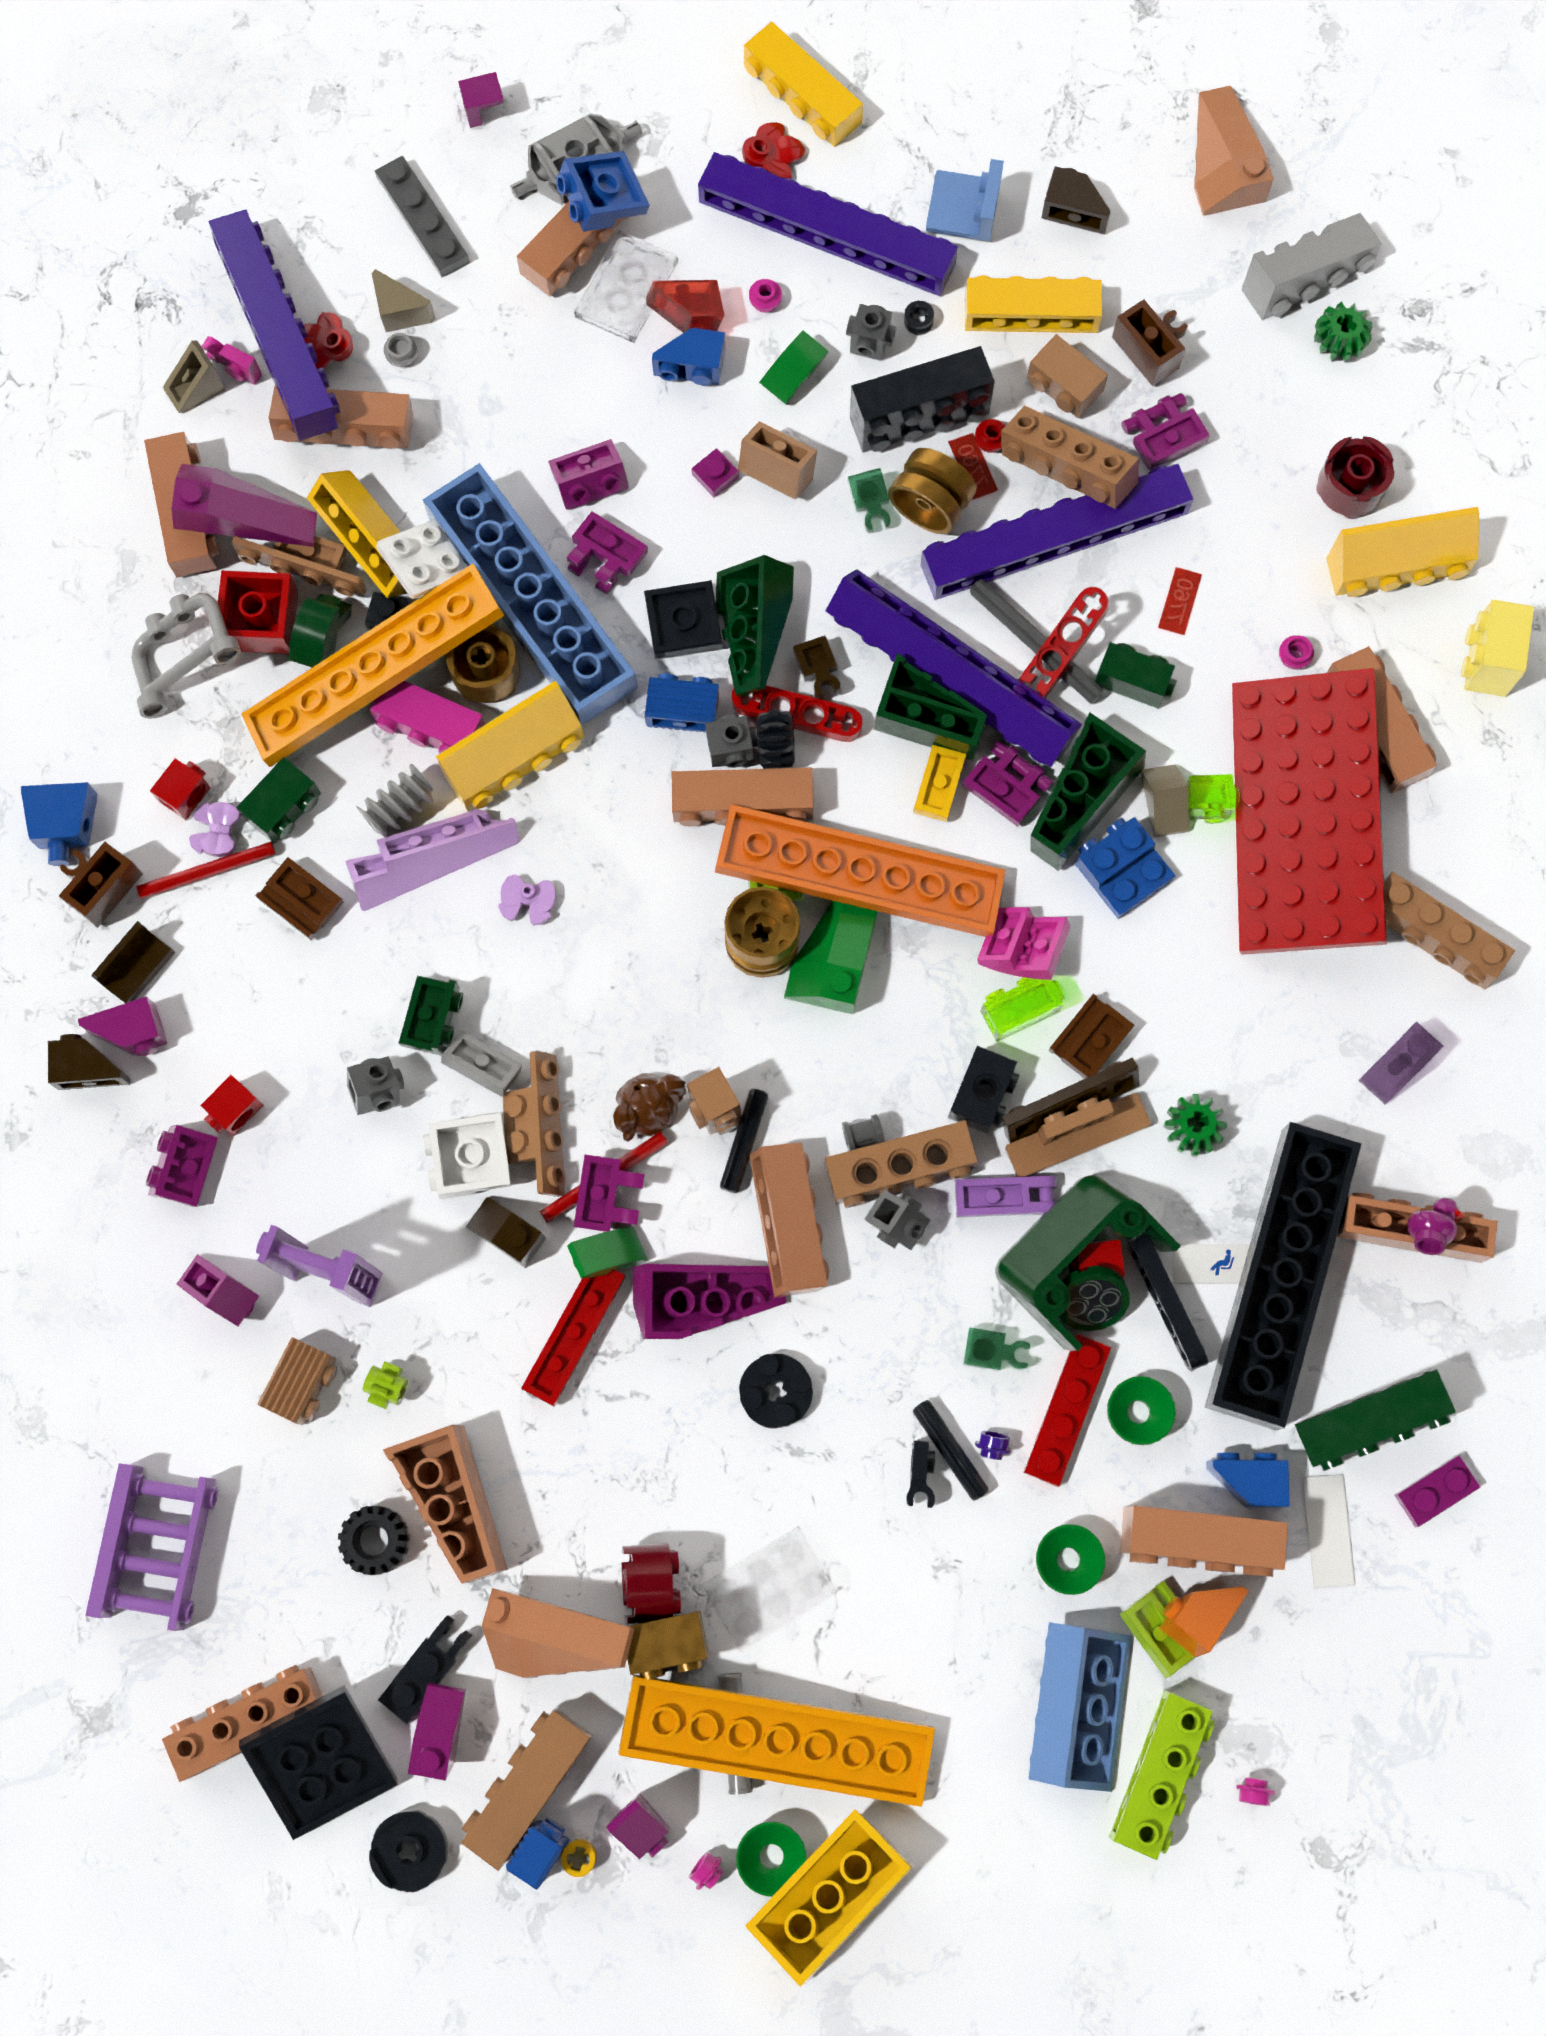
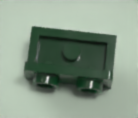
[398,975,464,1056]

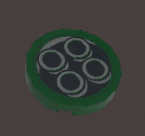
[1060,1266,1130,1332]

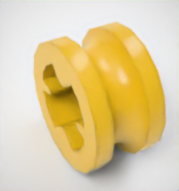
[561,1839,597,1877]

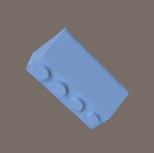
[1028,1622,1132,1792]

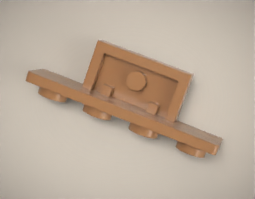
[231,536,367,597]
[503,1050,565,1197]
[1005,1093,1151,1177]

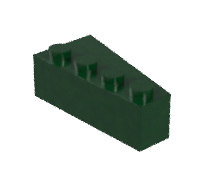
[1030,712,1146,871]
[1295,1368,1456,1471]

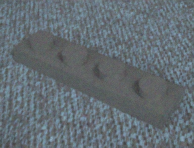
[374,155,470,278]

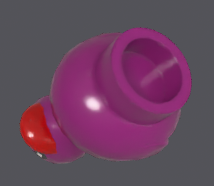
[1408,1197,1464,1255]

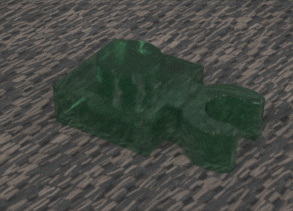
[847,468,890,533]
[963,1327,1031,1371]

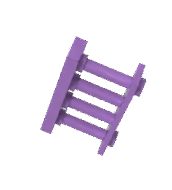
[256,1224,383,1307]
[85,1463,218,1631]

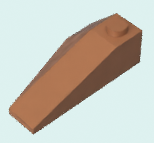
[482,1588,635,1679]

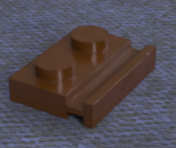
[255,857,344,941]
[1048,993,1134,1079]

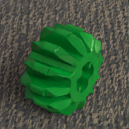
[1314,301,1373,362]
[1163,1094,1227,1157]

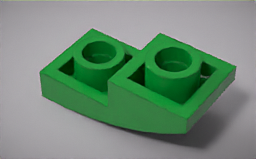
[759,330,829,405]
[567,1227,647,1279]

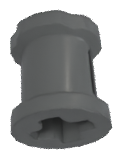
[841,1114,885,1151]

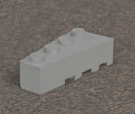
[1241,212,1382,321]

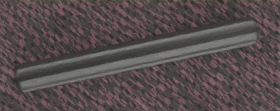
[970,579,1103,704]

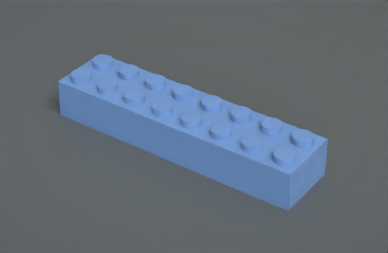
[422,463,638,726]

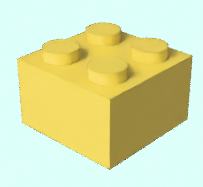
[1461,599,1534,697]

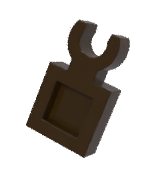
[793,635,840,700]

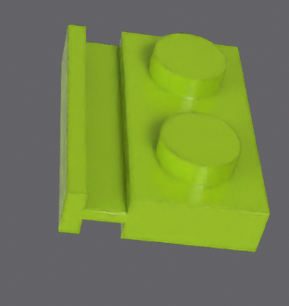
[1119,1581,1194,1678]

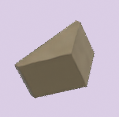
[371,269,435,332]
[163,340,225,413]
[1140,764,1189,838]

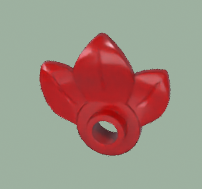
[742,122,806,179]
[304,312,353,369]

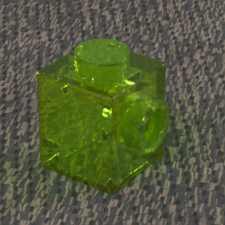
[1187,774,1240,824]

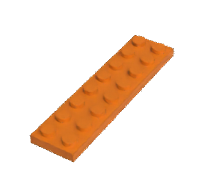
[714,804,1006,937]

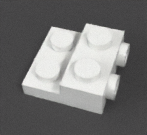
[423,1113,511,1199]

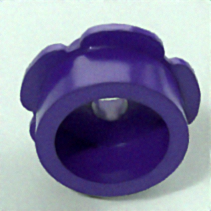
[975,1431,1011,1460]

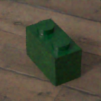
[236,757,321,844]

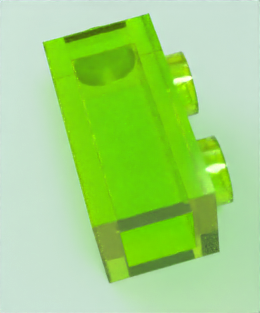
[980,977,1065,1043]

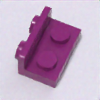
[548,439,629,510]
[146,1125,218,1207]

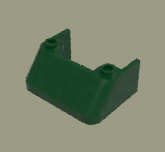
[995,1175,1181,1351]

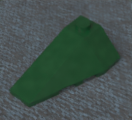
[716,555,794,697]

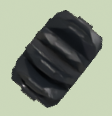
[756,710,795,769]

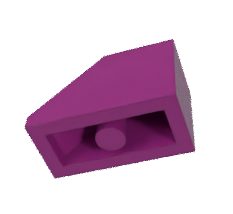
[77,996,168,1056]
[176,1254,259,1327]
[408,1683,466,1781]
[606,1793,670,1860]

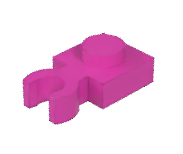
[201,336,262,385]

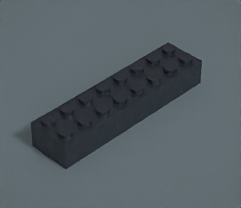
[1204,1122,1362,1430]

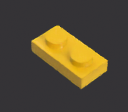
[913,745,966,822]

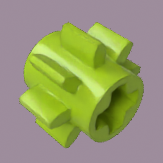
[362,1361,408,1409]

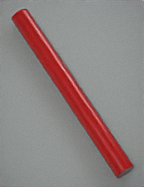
[136,841,276,899]
[539,1131,668,1223]

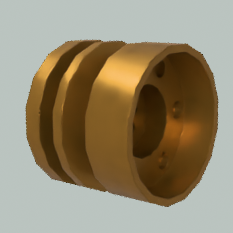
[724,886,800,978]

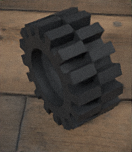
[337,1506,410,1575]

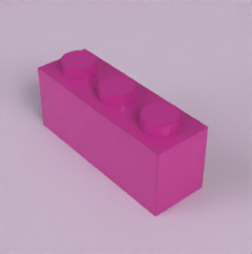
[370,681,486,754]

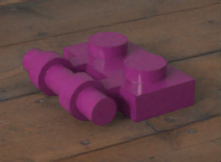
[1121,393,1210,470]
[962,740,1054,827]

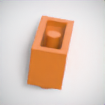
[1160,1586,1249,1657]

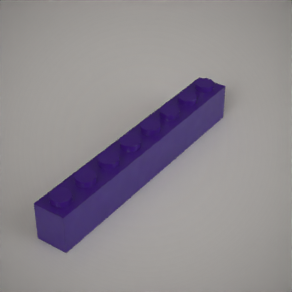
[698,152,958,297]
[208,209,340,441]
[920,464,1194,600]
[825,569,1083,767]

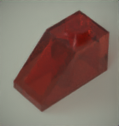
[645,280,725,333]

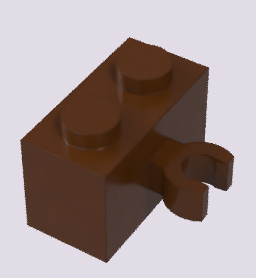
[1112,299,1188,386]
[59,841,143,928]

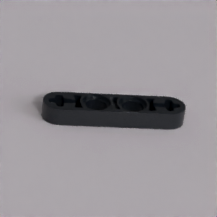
[1127,1233,1208,1372]

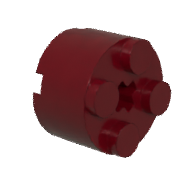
[1316,436,1395,519]
[621,1543,681,1624]

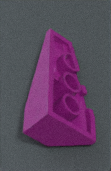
[171,464,317,547]
[633,1264,786,1340]

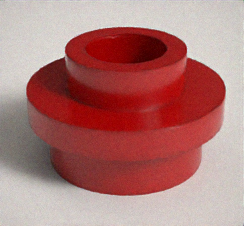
[975,419,1006,453]

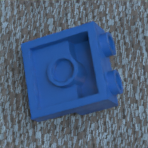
[556,151,650,232]
[1075,817,1176,919]

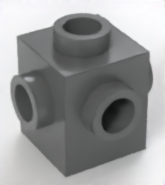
[846,304,896,361]
[705,714,758,768]
[347,1056,404,1115]
[864,1189,931,1250]

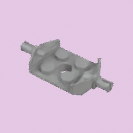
[510,113,642,205]

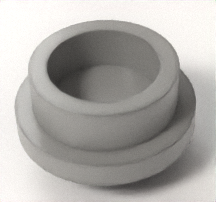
[383,333,418,367]

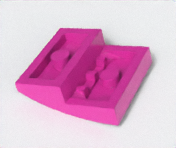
[977,907,1071,980]

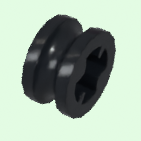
[904,300,934,335]

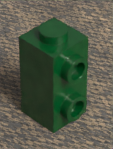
[1095,642,1177,709]

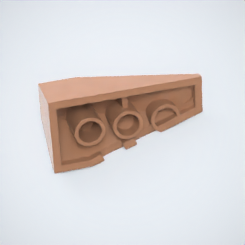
[1194,85,1274,216]

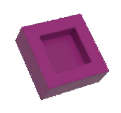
[691,448,739,498]

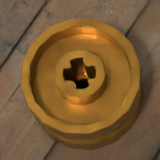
[888,448,977,534]

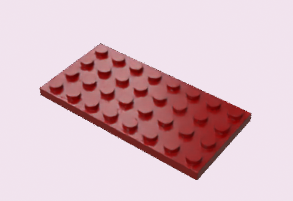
[1232,668,1387,955]

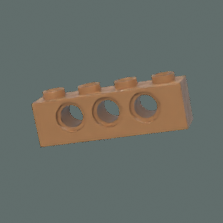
[824,1120,978,1208]

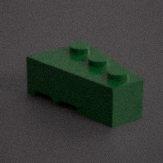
[874,653,987,761]

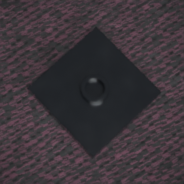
[644,580,723,659]

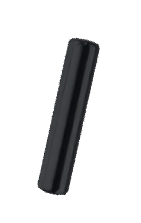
[720,1089,768,1193]
[913,1400,989,1501]

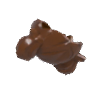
[613,1073,686,1142]

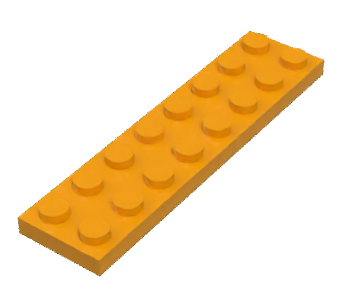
[241,564,505,767]
[618,1674,935,1807]

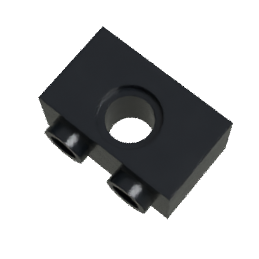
[948,1046,1020,1134]

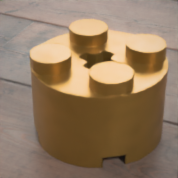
[446,624,520,703]

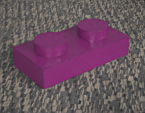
[1394,1455,1481,1527]

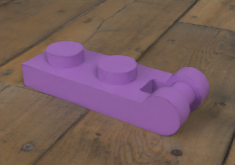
[955,1176,1057,1218]

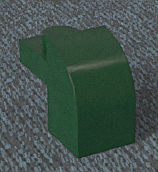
[289,594,352,668]

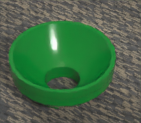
[1107,1376,1176,1445]
[1036,1524,1105,1595]
[736,1821,807,1897]

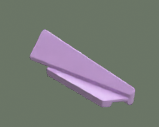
[345,809,519,911]

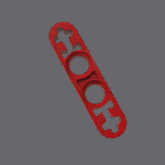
[1018,587,1110,699]
[731,685,863,742]

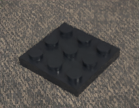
[239,1685,398,1840]

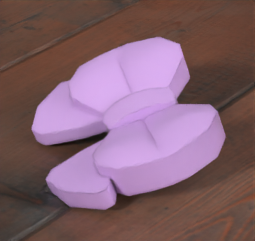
[189,802,241,857]
[498,874,556,926]

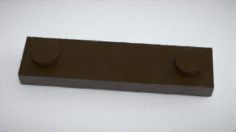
[1002,1057,1140,1143]

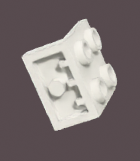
[376,519,468,599]

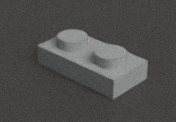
[441,1031,522,1097]

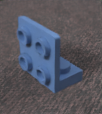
[926,159,1004,241]

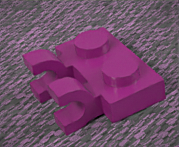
[566,511,648,595]
[573,1154,645,1232]

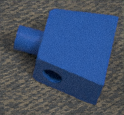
[21,782,98,866]

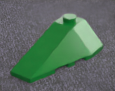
[784,901,878,1014]

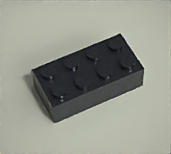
[849,346,995,453]

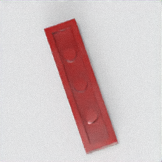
[521,1270,626,1407]
[1023,1334,1112,1487]

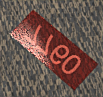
[948,433,998,500]
[1158,567,1202,635]

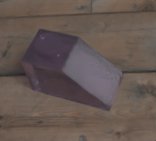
[1358,1021,1443,1105]

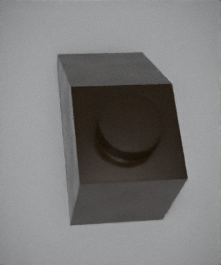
[1041,166,1111,235]
[48,1034,130,1090]
[465,1197,546,1268]

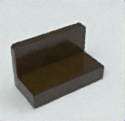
[91,921,175,1003]

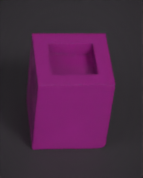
[458,72,504,128]

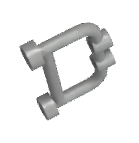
[131,593,242,719]

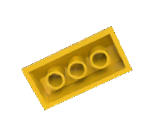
[1326,506,1480,597]
[436,681,585,812]
[745,1809,914,1987]

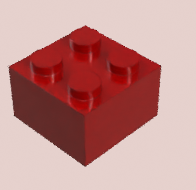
[218,570,299,654]

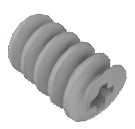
[356,763,434,838]

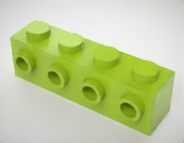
[1109,1691,1215,1860]

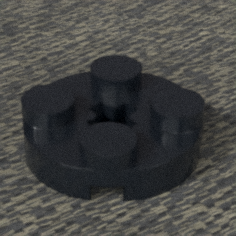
[739,1354,813,1429]
[369,1810,448,1892]

